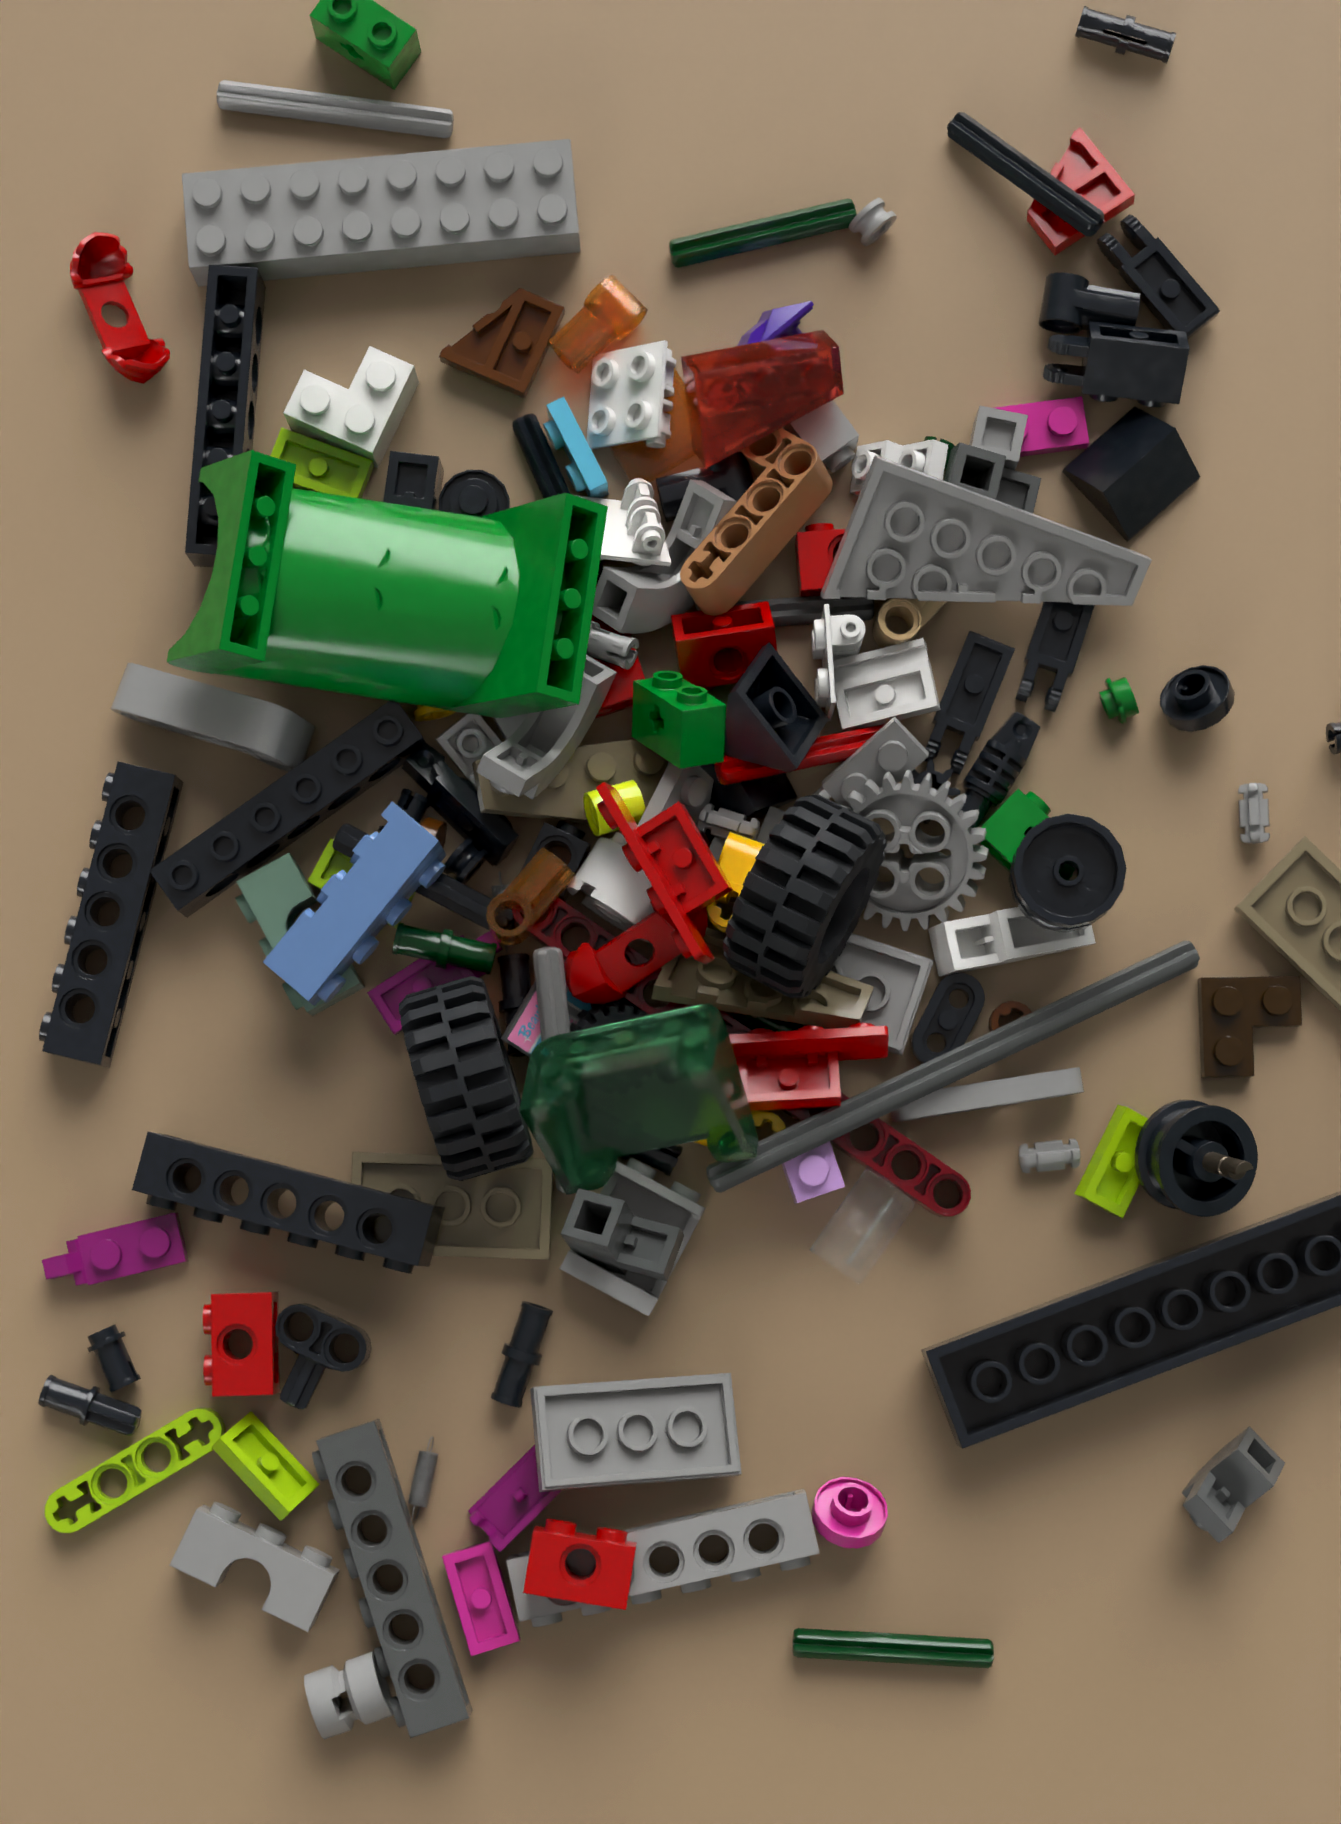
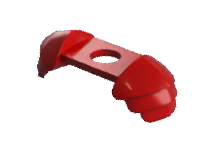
[70,232,170,384]
[564,900,708,1005]

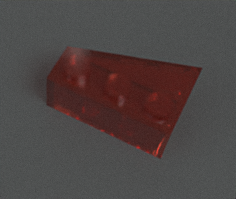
[681,329,844,469]

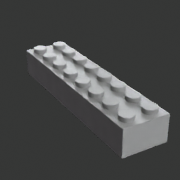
[182,139,581,287]

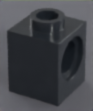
[518,821,591,902]

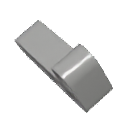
[111,663,316,772]

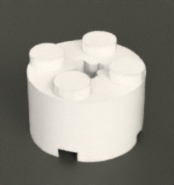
[567,832,654,942]

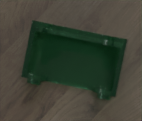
[519,1004,758,1195]

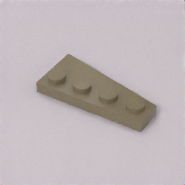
[472,739,669,824]
[651,928,874,1029]

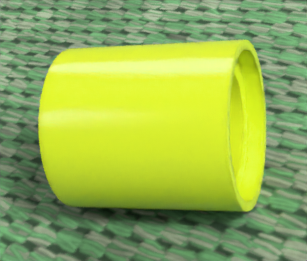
[583,780,645,836]

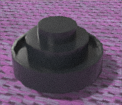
[439,470,510,517]
[1160,665,1235,732]

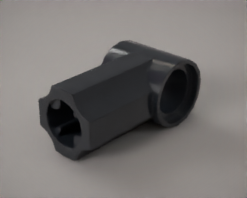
[1039,272,1140,334]
[656,452,754,522]

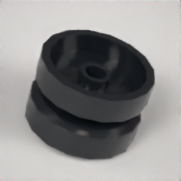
[1009,814,1126,933]

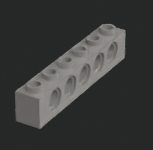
[506,1489,820,1627]

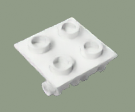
[587,340,677,450]
[575,478,671,566]
[811,604,865,721]

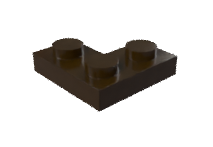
[1197,976,1302,1078]

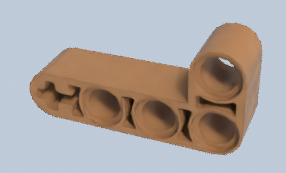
[680,423,833,616]

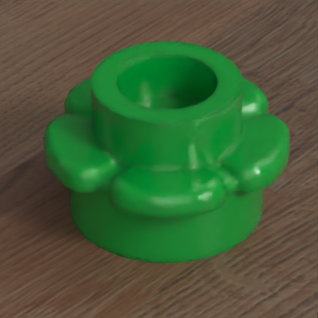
[1099,677,1139,724]

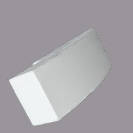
[928,907,1096,977]

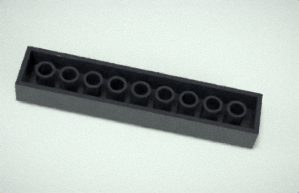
[921,1191,1341,1449]

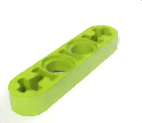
[44,1407,226,1533]

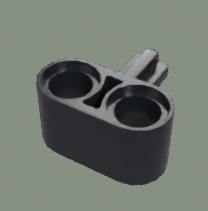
[275,1303,372,1410]

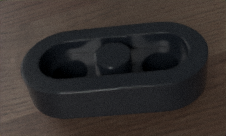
[911,973,985,1064]

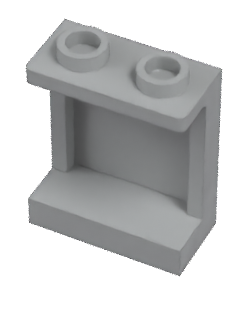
[559,1157,706,1316]

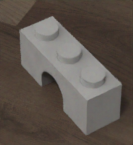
[170,1502,340,1632]

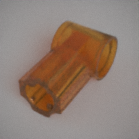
[549,275,648,374]
[486,847,576,945]

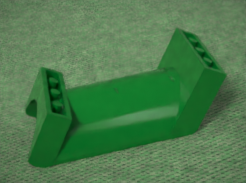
[167,450,608,718]

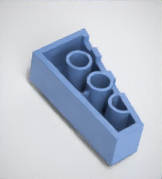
[263,801,446,1006]

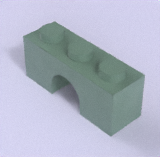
[235,853,365,1016]

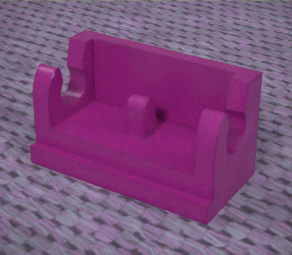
[468,1444,562,1552]

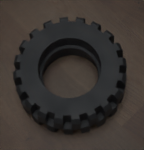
[723,795,887,998]
[398,976,534,1181]

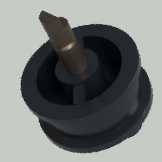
[1135,1099,1258,1217]

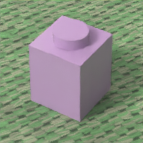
[782,1141,845,1204]

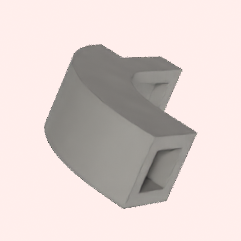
[592,479,737,634]
[476,655,617,800]

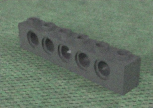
[312,1419,473,1738]

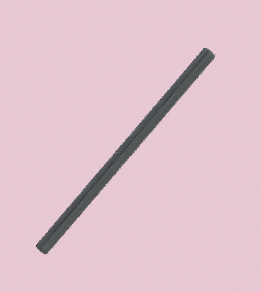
[706,941,1200,1193]

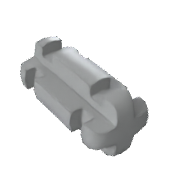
[1238,783,1270,844]
[697,804,760,840]
[1018,1139,1081,1173]

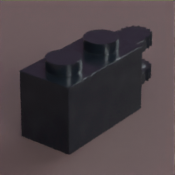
[1043,321,1190,408]

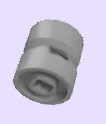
[304,1651,393,1739]

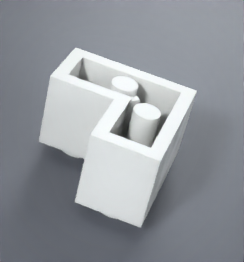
[283,346,419,468]

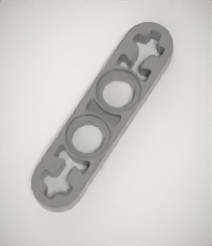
[890,1067,1084,1123]

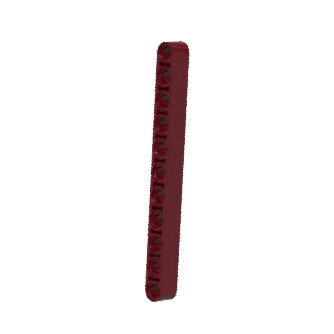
[512,886,971,1217]

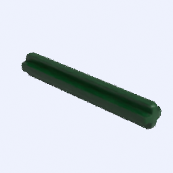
[669,198,857,268]
[792,1628,994,1668]

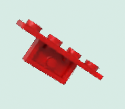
[596,782,733,965]
[684,1023,889,1112]

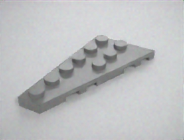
[820,455,1151,606]

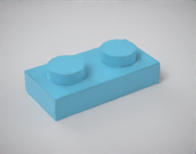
[543,396,609,498]

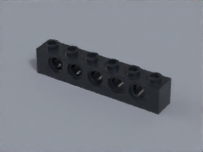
[185,265,266,568]
[149,701,426,918]
[39,761,184,1068]
[132,1131,445,1274]

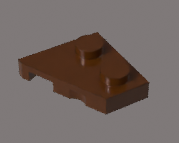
[439,288,565,398]

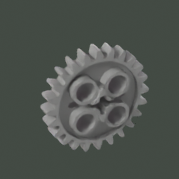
[841,770,989,931]

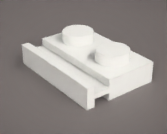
[833,638,941,732]

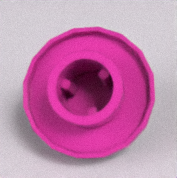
[812,1477,888,1549]

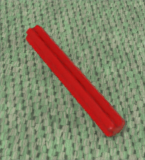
[714,724,885,785]

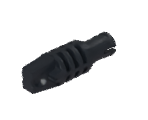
[961,712,1040,828]

